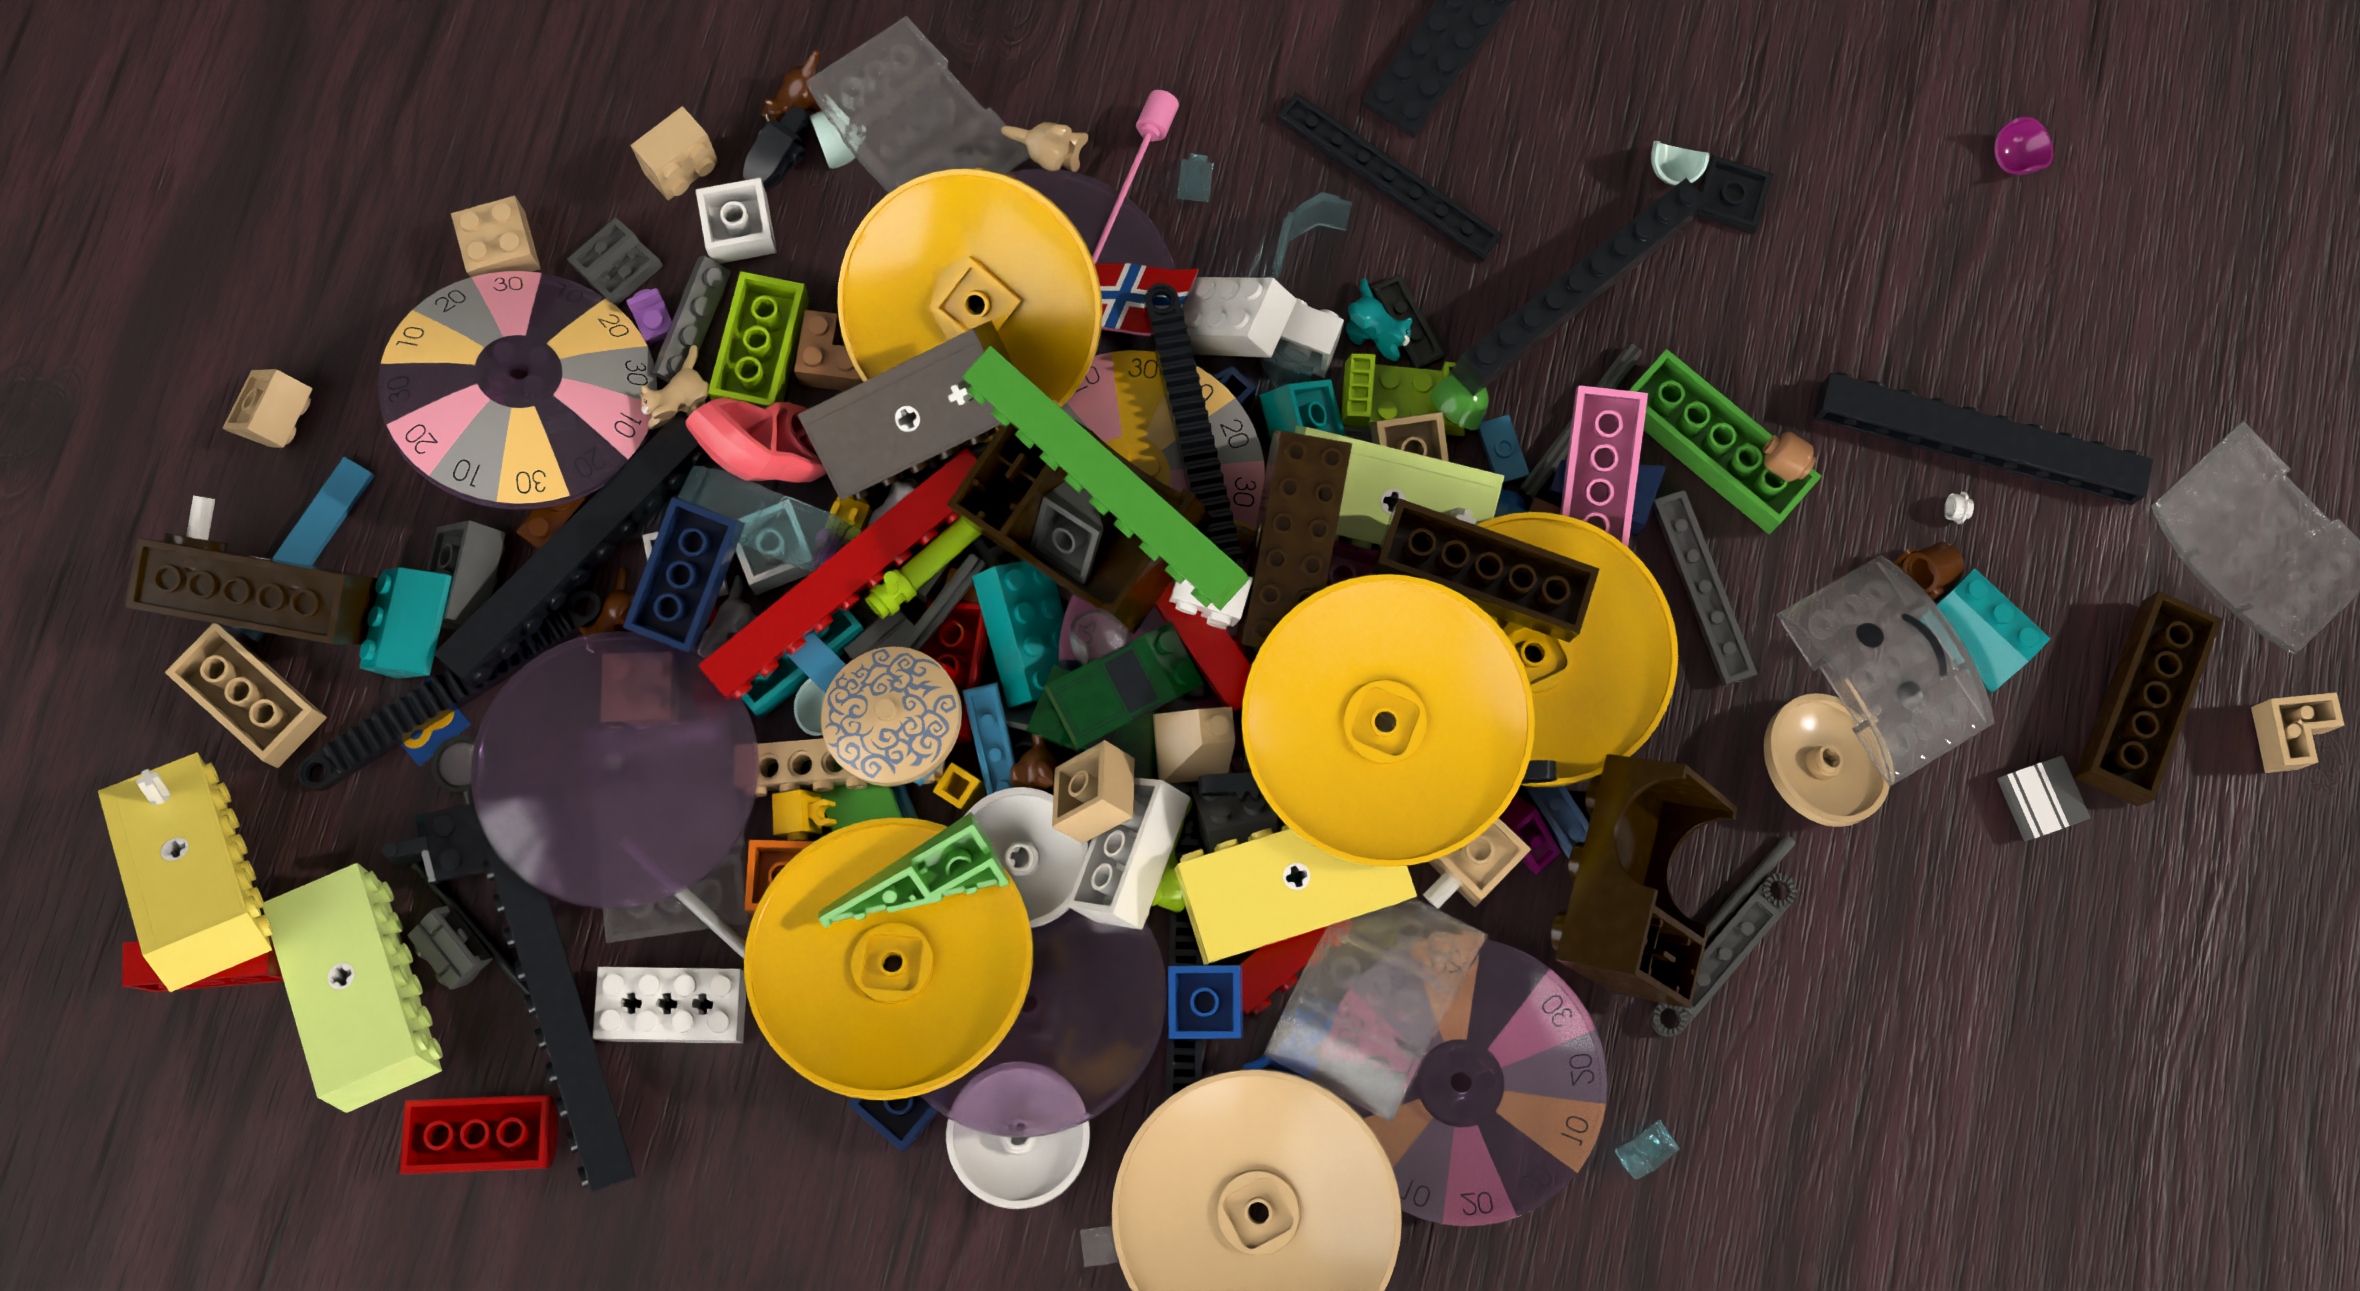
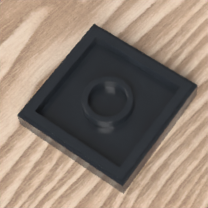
[1697,155,1773,234]

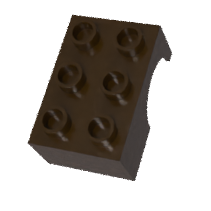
[947,420,1213,634]
[1551,754,1738,1009]

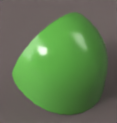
[1431,374,1489,430]

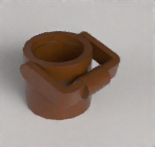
[1893,542,1964,607]

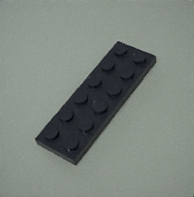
[1362,0,1516,138]

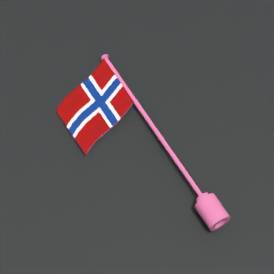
[1092,90,1199,336]

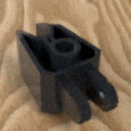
[743,106,812,192]

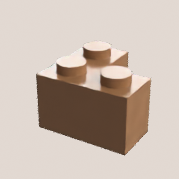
[794,310,863,391]

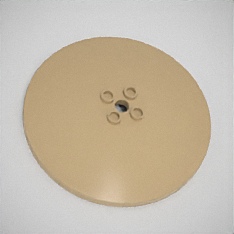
[1112,1069,1402,1291]

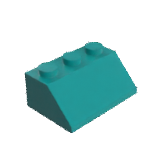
[1259,379,1346,440]
[359,567,453,679]
[1919,568,2051,693]

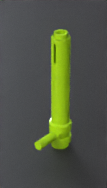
[865,517,981,619]

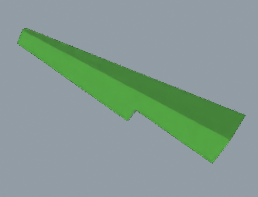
[818,812,1009,927]

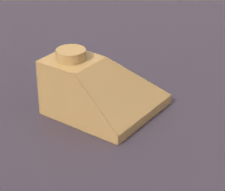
[1153,707,1235,784]

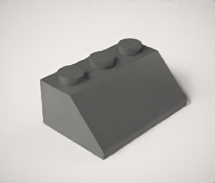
[426,520,506,630]

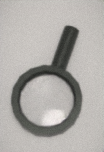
[431,735,493,805]

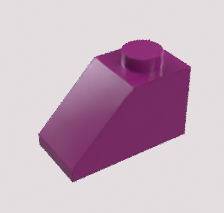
[1499,794,1561,875]

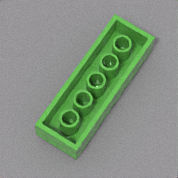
[1629,349,1822,535]

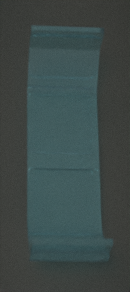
[1260,192,1352,388]
[677,466,863,573]

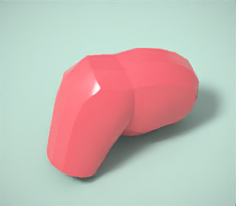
[686,397,826,483]

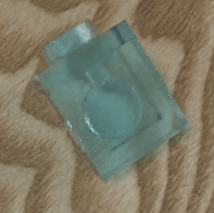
[1177,153,1214,202]
[1615,1120,1680,1180]

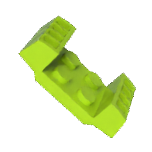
[1341,354,1465,436]

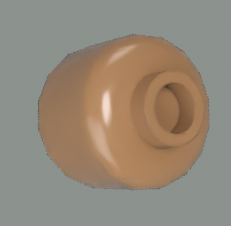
[1763,431,1816,482]

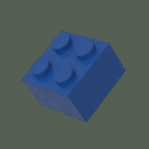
[1168,965,1243,1039]

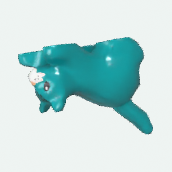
[1346,278,1413,361]

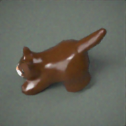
[761,49,829,122]
[578,567,641,660]
[1010,734,1061,795]

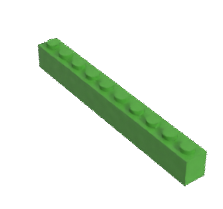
[962,346,1250,611]

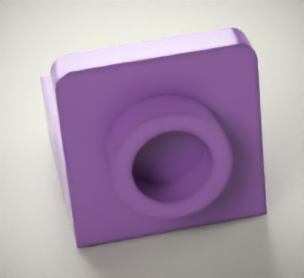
[627,288,672,346]

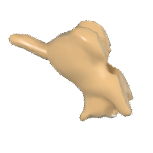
[1001,122,1088,172]
[639,345,710,429]

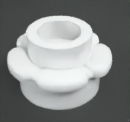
[1944,492,1974,524]

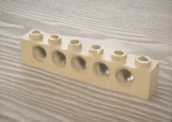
[734,738,945,797]

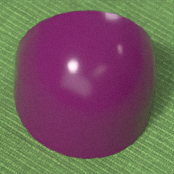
[1994,117,2053,175]

